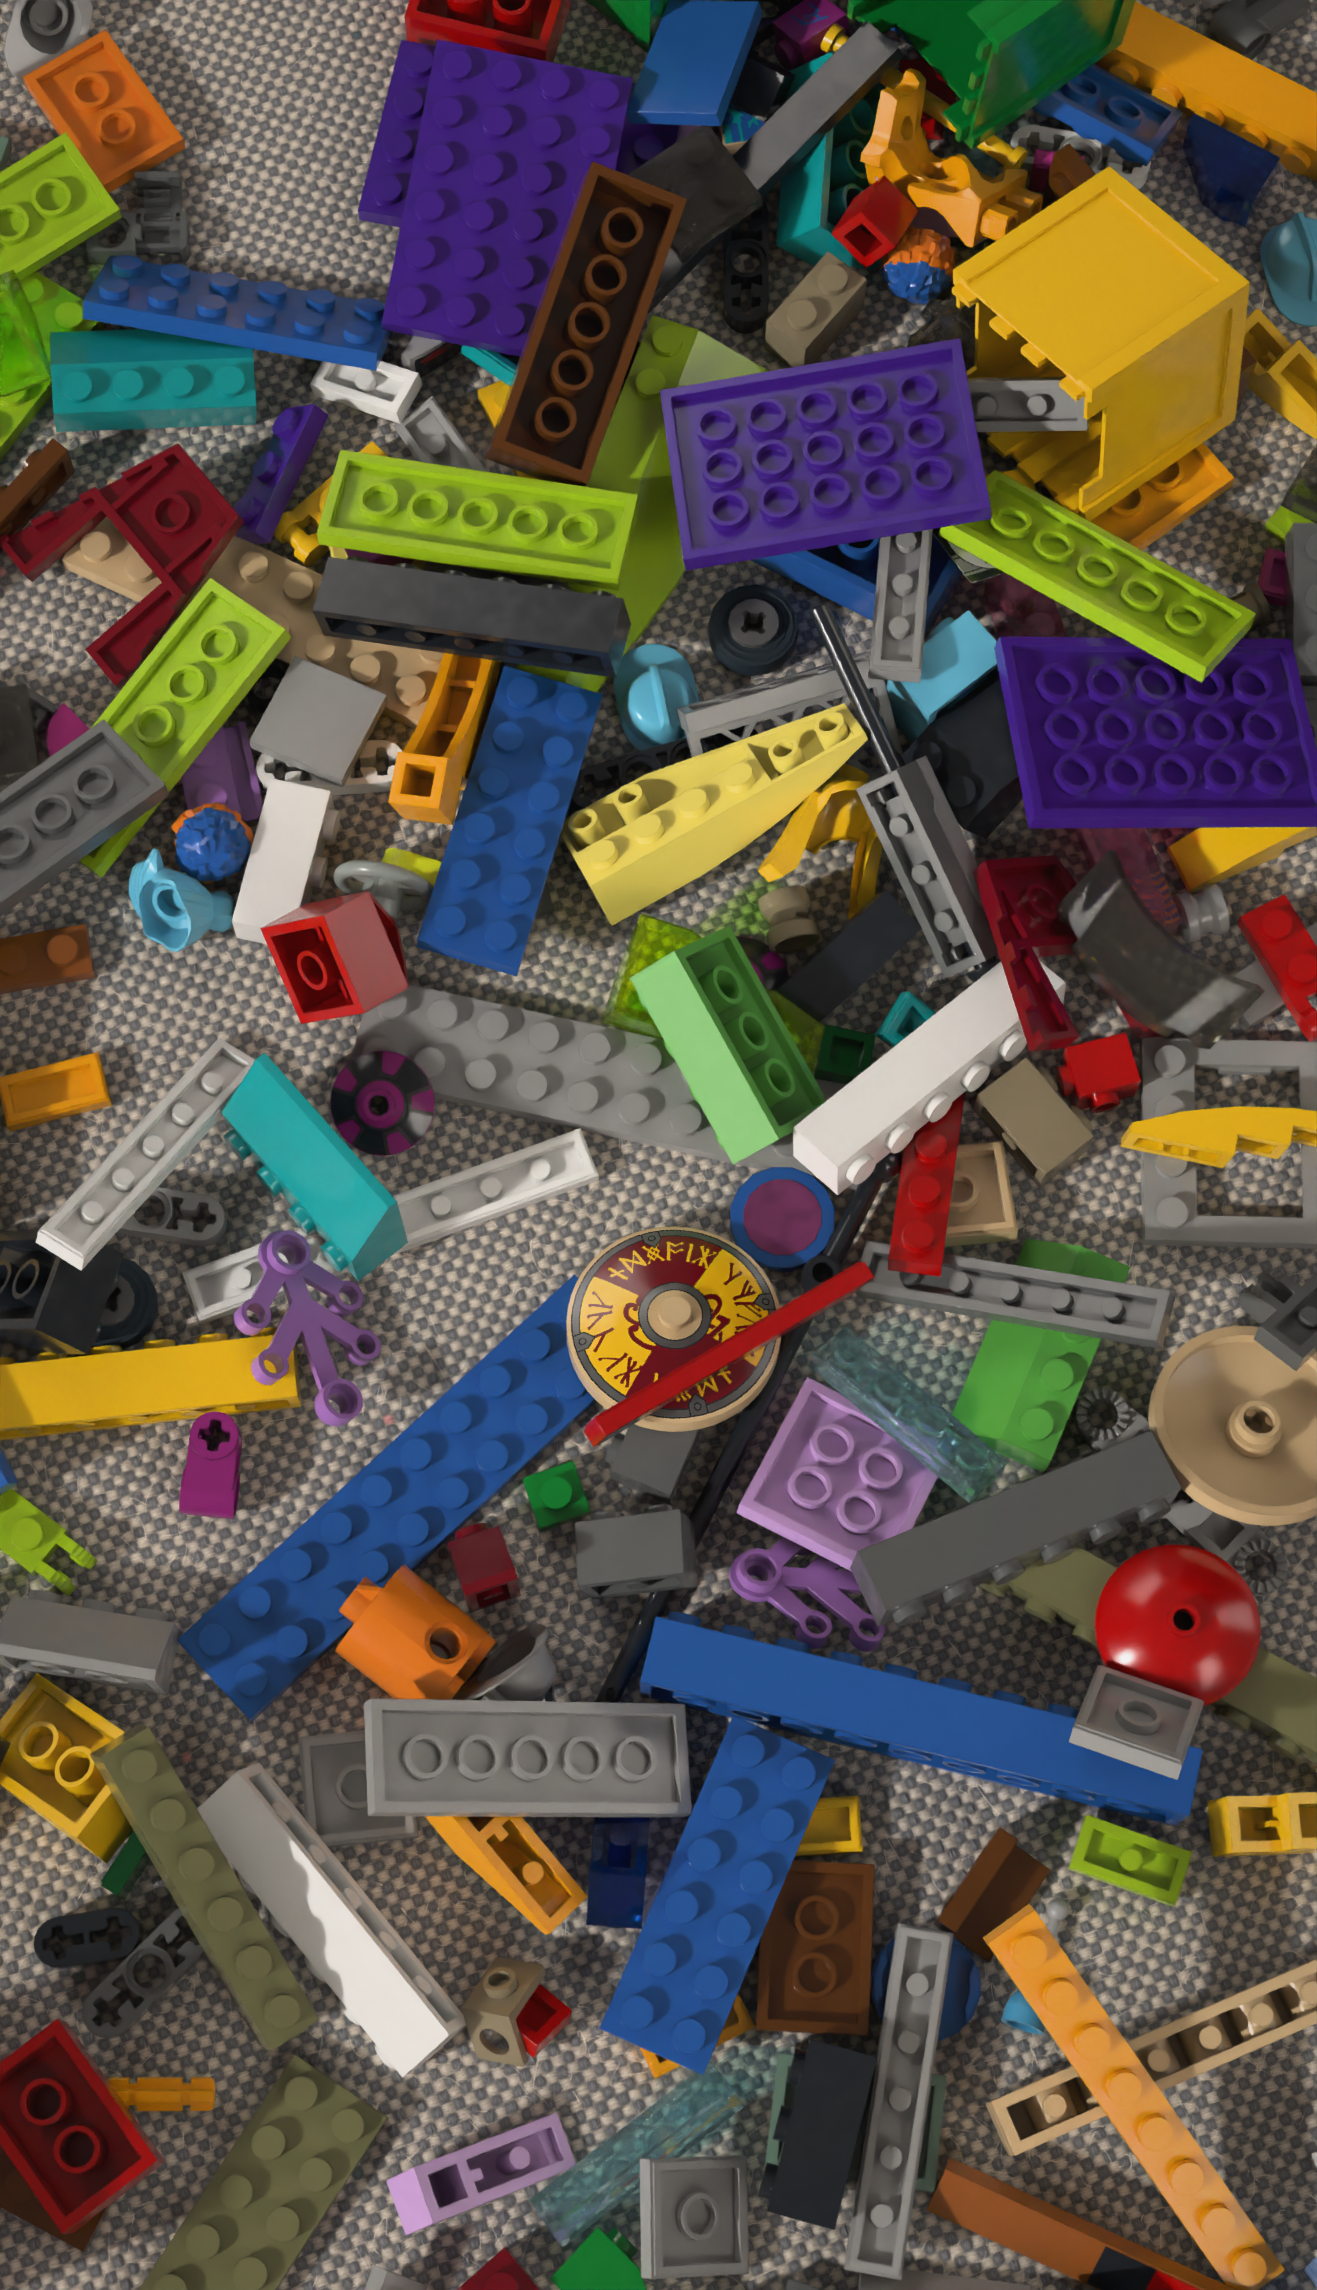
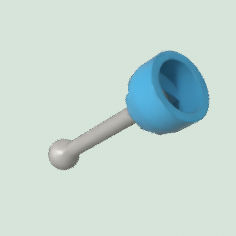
[1001,1898,1069,2035]

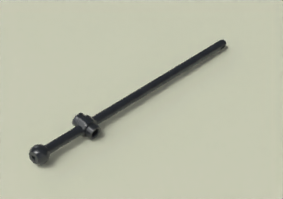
[594,1152,902,1703]

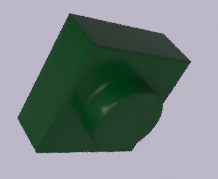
[814,1024,876,1084]

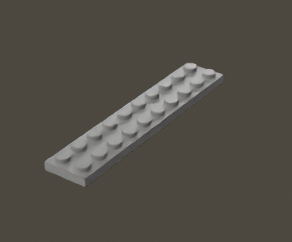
[351,984,858,1190]

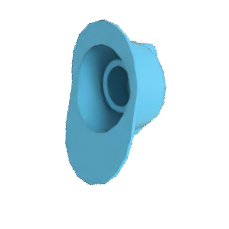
[1260,212,1317,327]
[614,644,699,751]

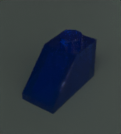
[1183,113,1280,228]
[586,1817,650,1929]

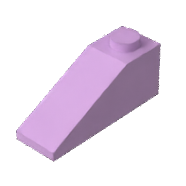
[386,2112,577,2235]

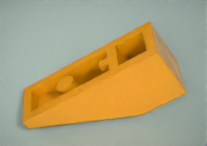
[425,1816,588,1935]

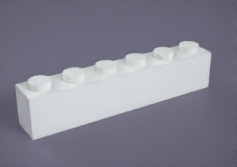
[793,962,1066,1195]
[197,1763,466,2078]

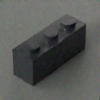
[758,2039,877,2230]

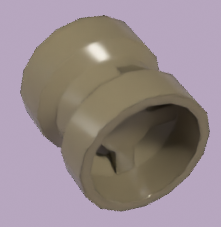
[758,886,820,954]

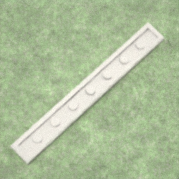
[182,1128,599,1325]

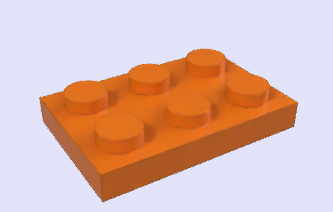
[23,29,185,193]

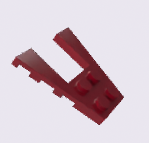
[0,443,245,690]
[973,855,1183,1052]

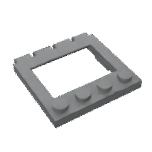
[1139,1038,1317,1249]

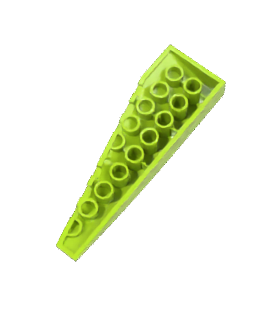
[517,315,768,693]

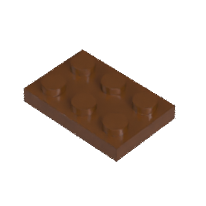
[755,1860,875,2037]

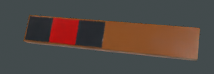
[926,2157,1236,2290]

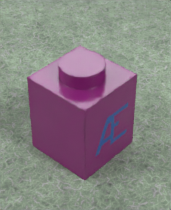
[772,0,851,70]

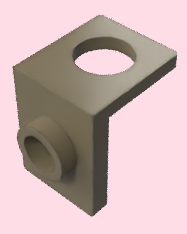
[461,1957,546,2067]

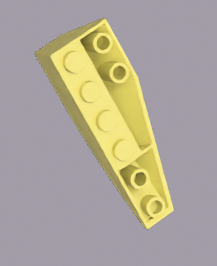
[560,703,868,926]

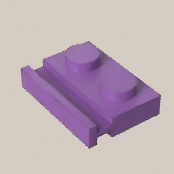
[181,721,263,823]

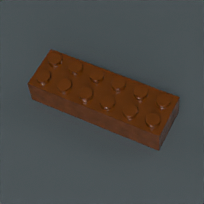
[485,161,687,486]

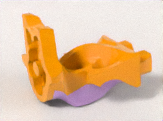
[860,68,1043,247]

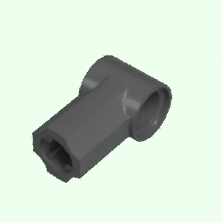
[1209,0,1310,60]

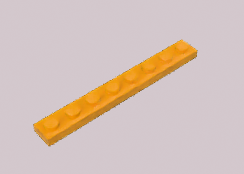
[983,1904,1285,2290]

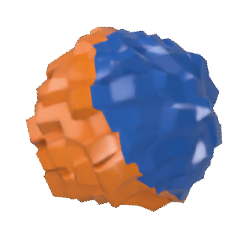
[879,226,956,305]
[171,802,254,883]

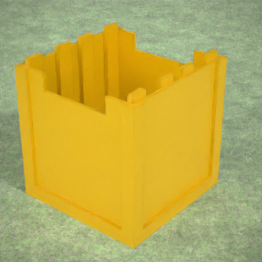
[952,166,1250,521]

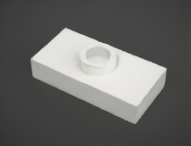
[310,361,423,424]

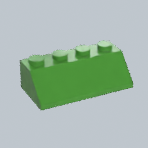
[630,925,827,1165]
[945,1239,1131,1473]

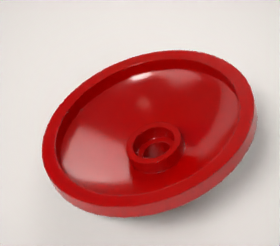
[1094,1544,1261,1707]

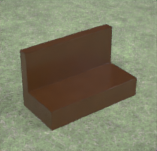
[933,1827,1050,1963]

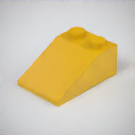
[0,1673,133,1864]

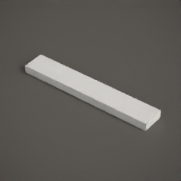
[36,1038,255,1271]

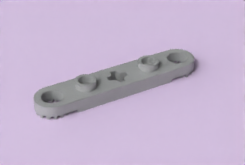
[1074,1388,1288,1596]

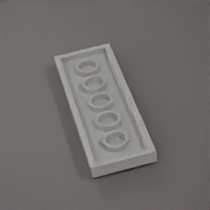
[364,1698,692,1817]

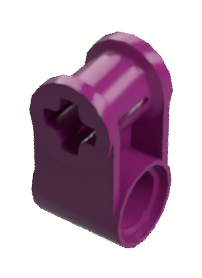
[179,1411,242,1519]

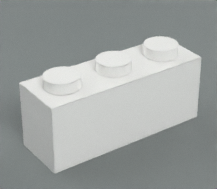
[232,778,340,944]

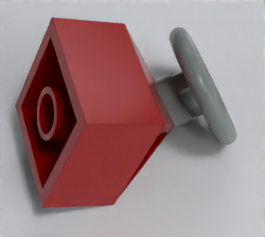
[260,860,433,1024]

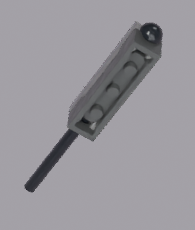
[809,603,1001,982]

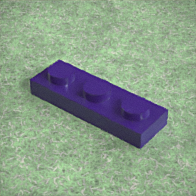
[234,404,329,544]

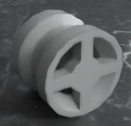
[1172,883,1230,944]

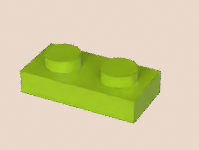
[1068,1815,1192,1907]

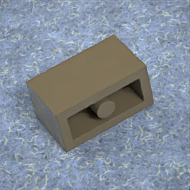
[764,252,867,368]
[973,1057,1094,1188]

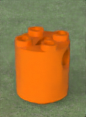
[335,1564,497,1700]

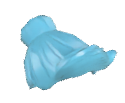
[129,849,235,952]

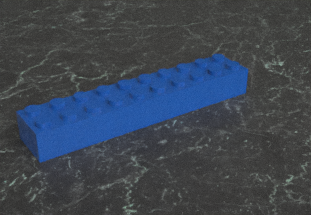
[640,1612,1203,1826]

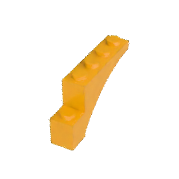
[388,653,501,825]

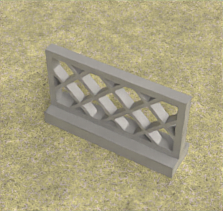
[676,651,903,783]

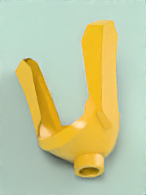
[758,764,883,920]

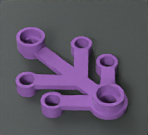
[234,1230,381,1427]
[729,1537,885,1652]

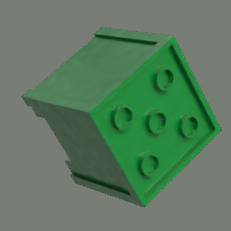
[847,0,1136,150]

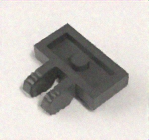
[1238,1267,1317,1371]

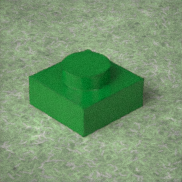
[522,1461,591,1532]

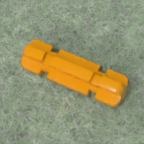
[108,2077,216,2111]

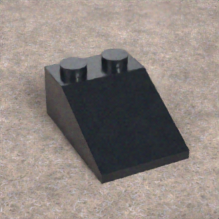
[902,671,1023,839]
[0,1230,124,1354]

